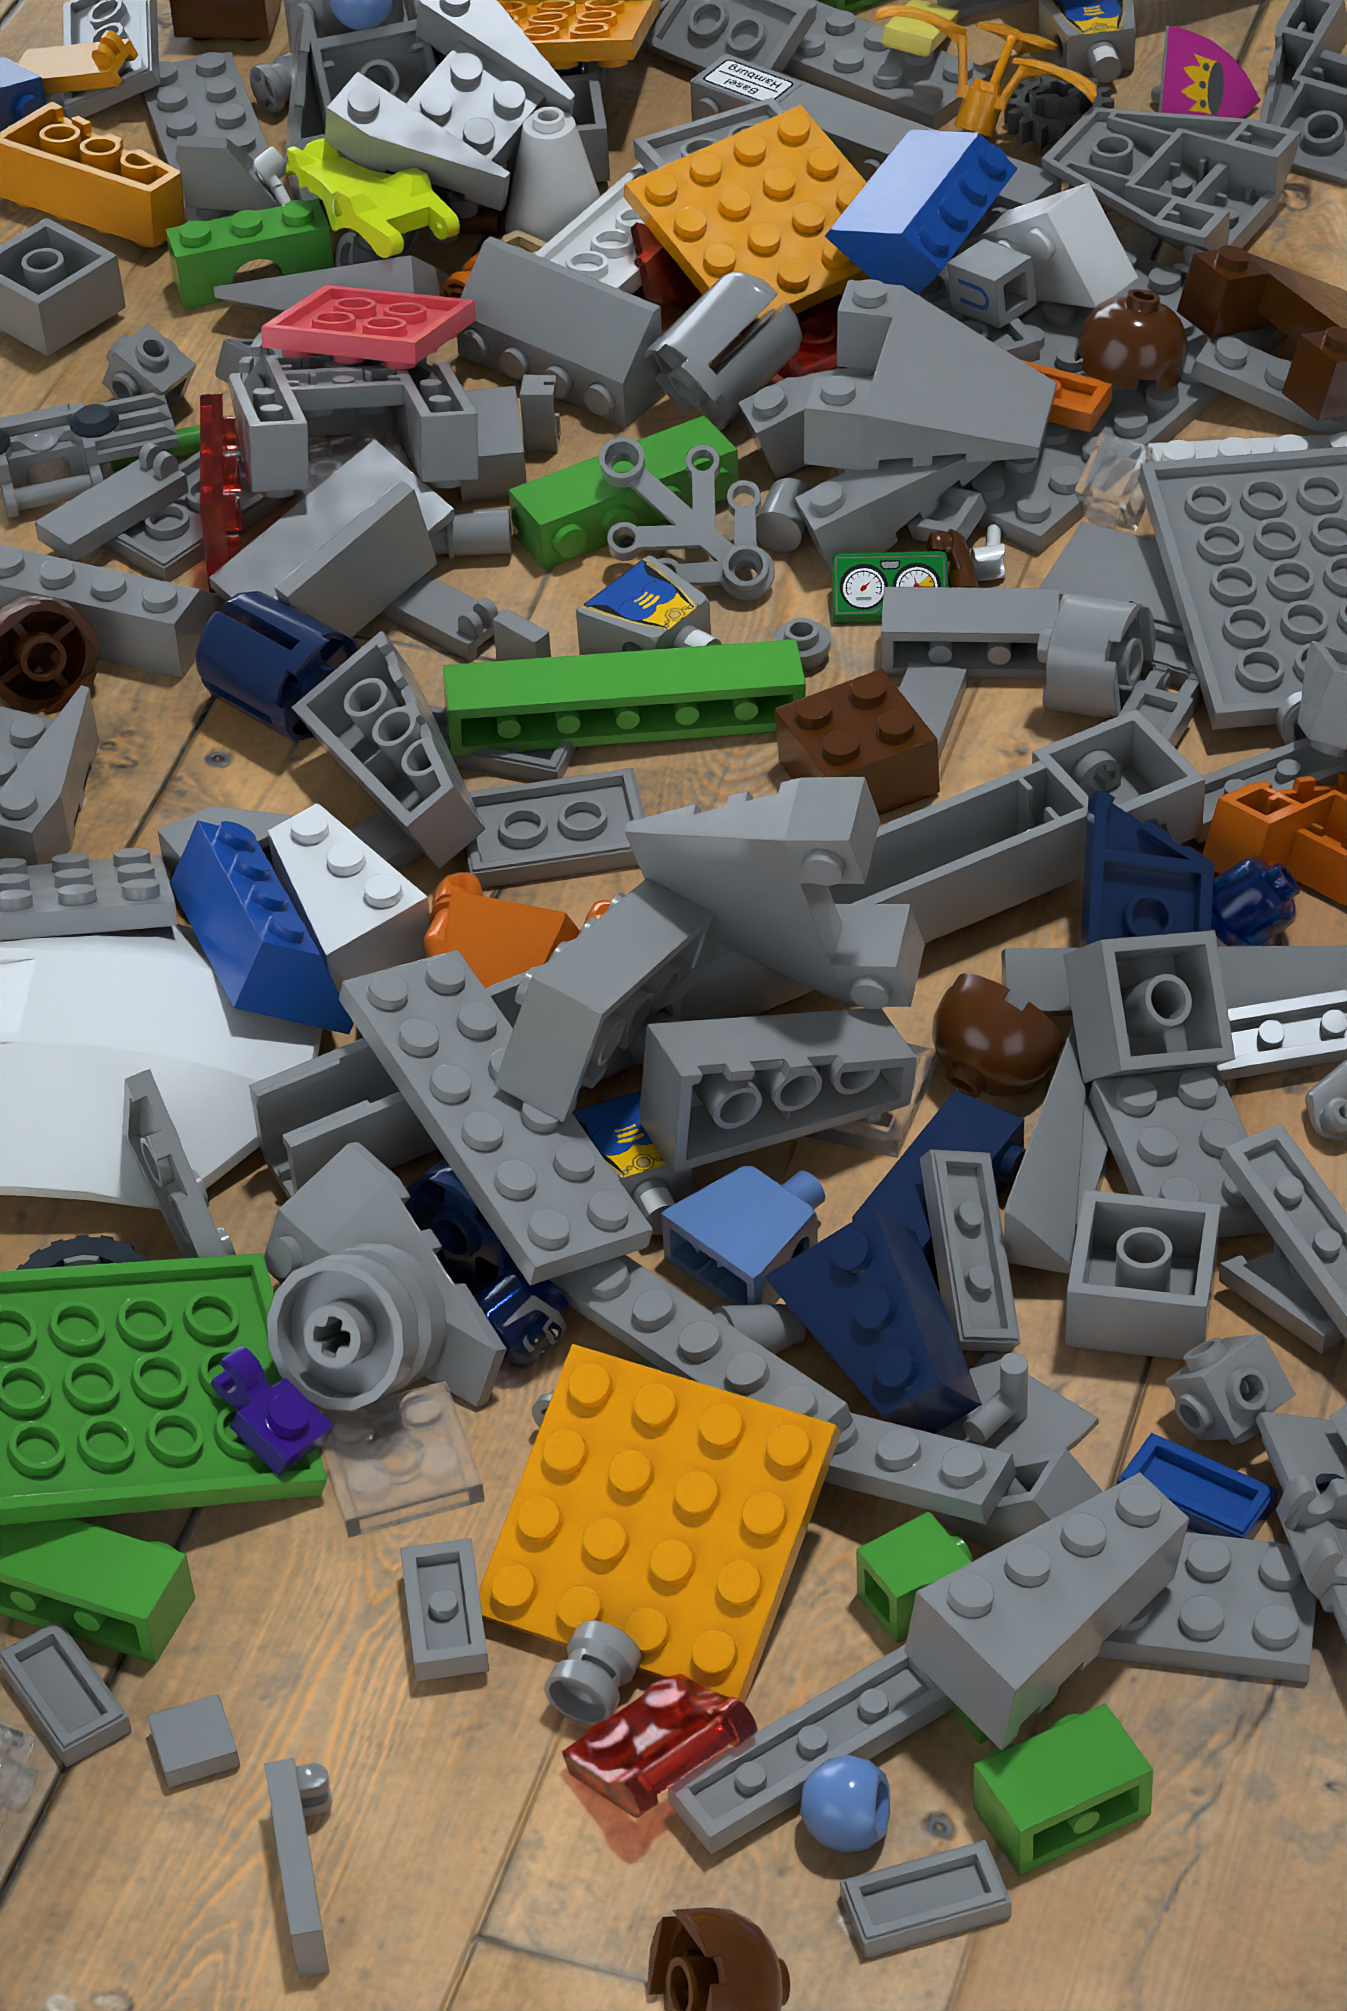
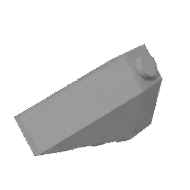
[214,255,448,314]
[264,1142,506,1407]

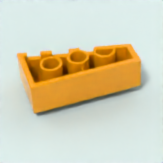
[0,101,185,248]

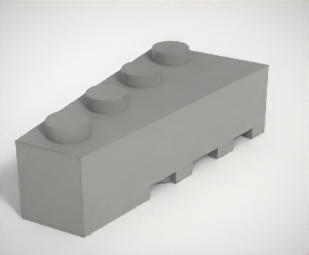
[494,878,714,1123]

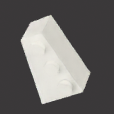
[957,183,1138,308]
[268,803,431,994]

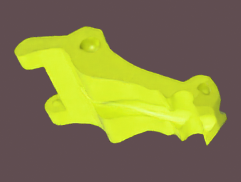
[286,138,460,258]

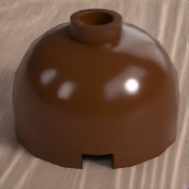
[1074,289,1188,390]
[0,594,100,714]
[932,973,1065,1097]
[648,1907,790,2011]

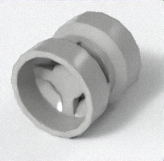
[544,1621,642,1726]

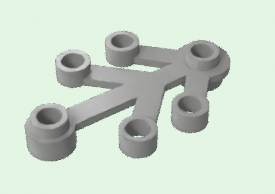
[599,437,775,600]

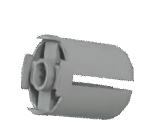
[644,272,803,431]

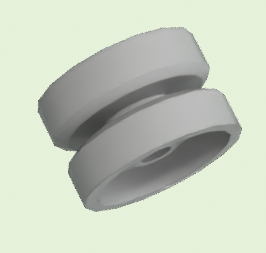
[267,1243,446,1411]

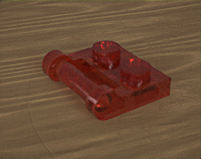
[561,1674,758,1818]

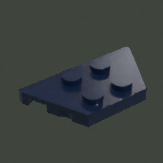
[1080,790,1214,948]

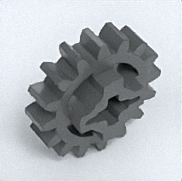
[1004,72,1114,150]

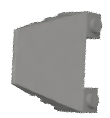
[1260,0,1347,186]
[804,279,1057,471]
[738,375,994,576]
[625,777,925,1009]

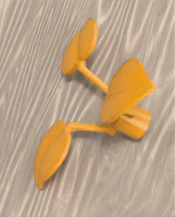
[875,5,1097,138]

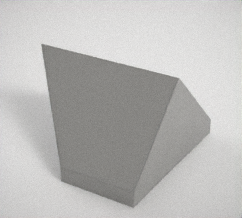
[176,136,279,211]

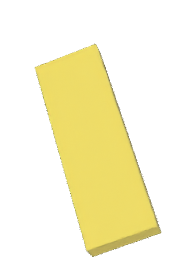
[881,0,959,57]

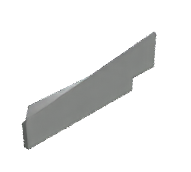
[1004,1022,1112,1274]

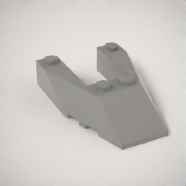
[229,331,478,498]

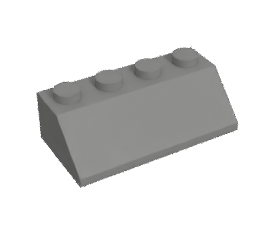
[457,236,666,428]
[0,545,225,678]

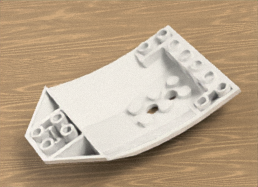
[0,924,322,1210]

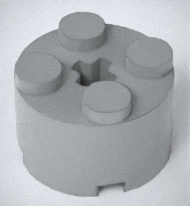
[1037,593,1155,719]

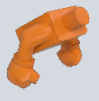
[422,872,613,988]

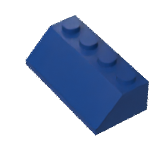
[824,129,1018,295]
[170,820,354,1035]

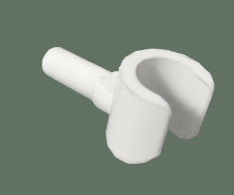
[254,146,291,206]
[971,524,1006,582]

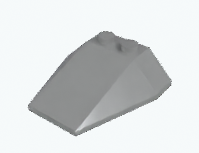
[1042,107,1301,252]

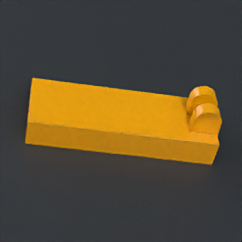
[18,31,138,94]

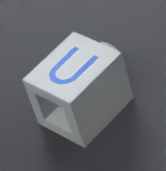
[947,239,1037,328]

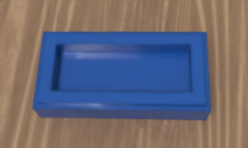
[1117,1433,1278,1540]

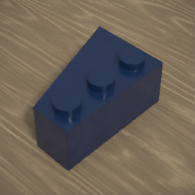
[764,1208,982,1434]

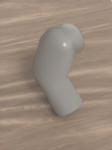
[1305,1060,1347,1141]

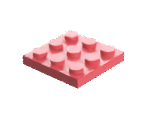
[261,285,475,370]

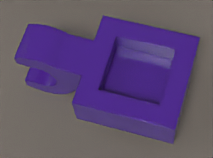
[210,1346,334,1476]

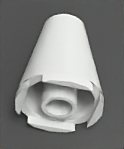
[504,107,600,242]

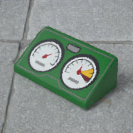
[832,551,948,623]

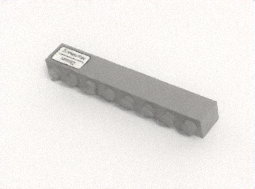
[690,53,1062,229]

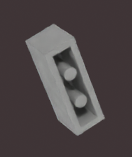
[881,587,1059,679]

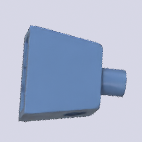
[661,1166,826,1305]

